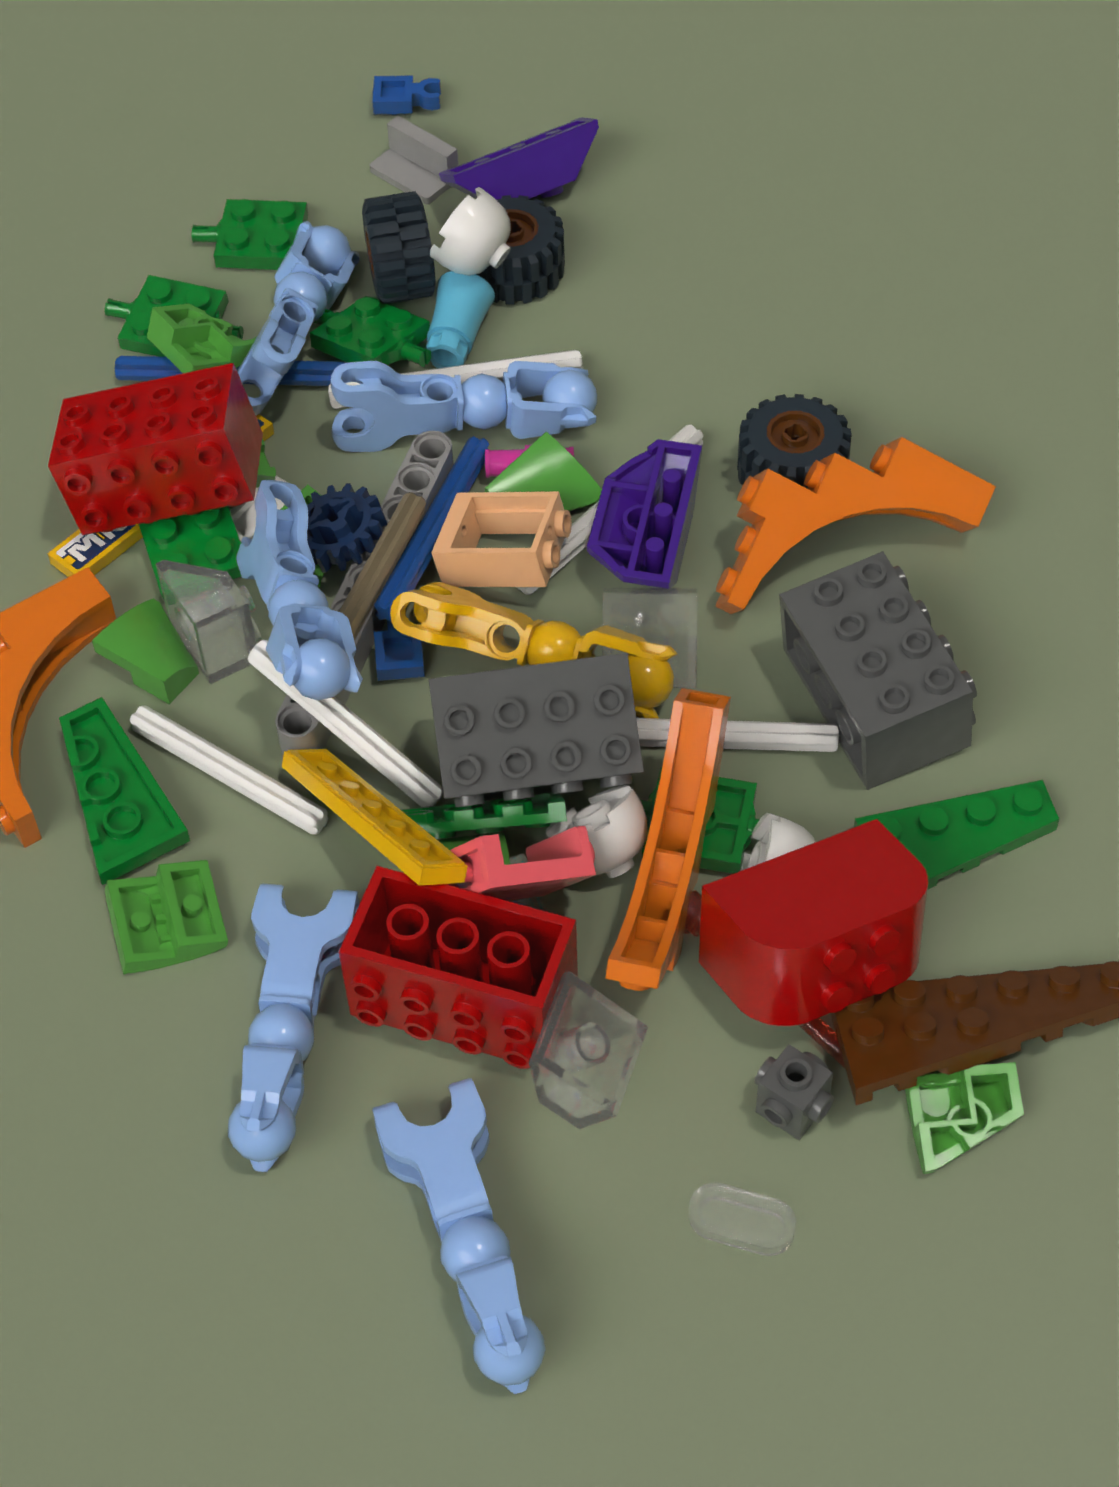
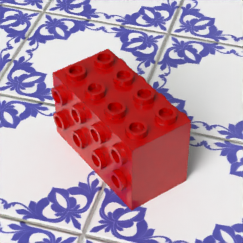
[48,363,263,535]
[339,866,578,1071]

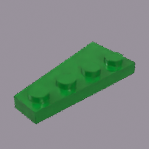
[59,697,191,886]
[854,780,1059,889]
[400,792,567,839]

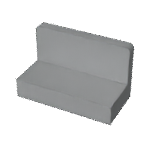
[370,115,458,204]

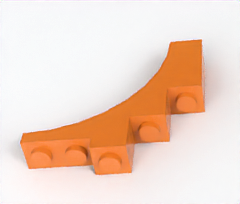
[715,437,996,614]
[0,567,116,848]
[605,688,731,991]

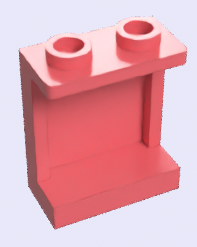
[447,826,596,901]

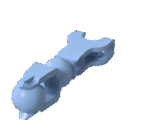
[237,221,360,415]
[331,361,597,452]
[236,480,363,701]
[228,883,359,1172]
[372,1078,545,1394]

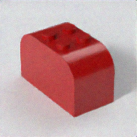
[699,819,928,1026]

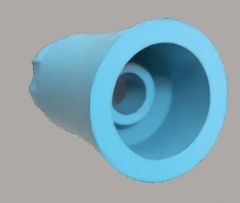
[426,271,495,368]

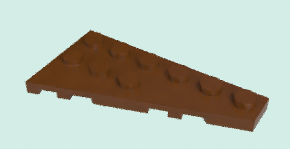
[830,961,1119,1106]

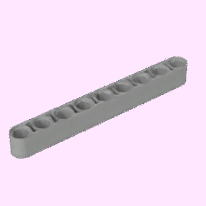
[275,431,454,756]

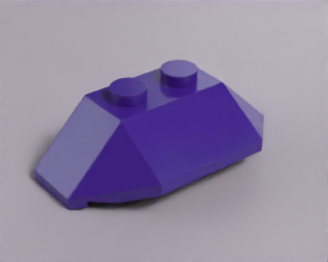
[439,117,599,200]
[587,439,702,589]

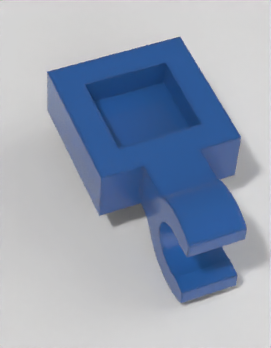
[374,620,425,681]

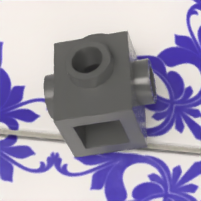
[754,1044,835,1140]

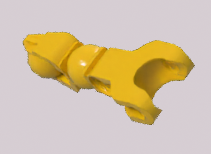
[390,582,678,719]

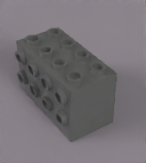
[779,551,977,790]
[428,653,644,807]

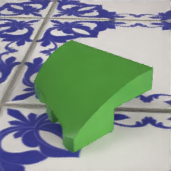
[147,304,257,373]
[485,432,602,511]
[92,598,199,705]
[905,1062,1024,1174]

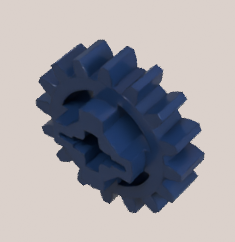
[307,483,387,573]

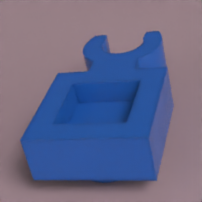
[372,75,441,115]

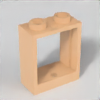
[431,491,572,587]

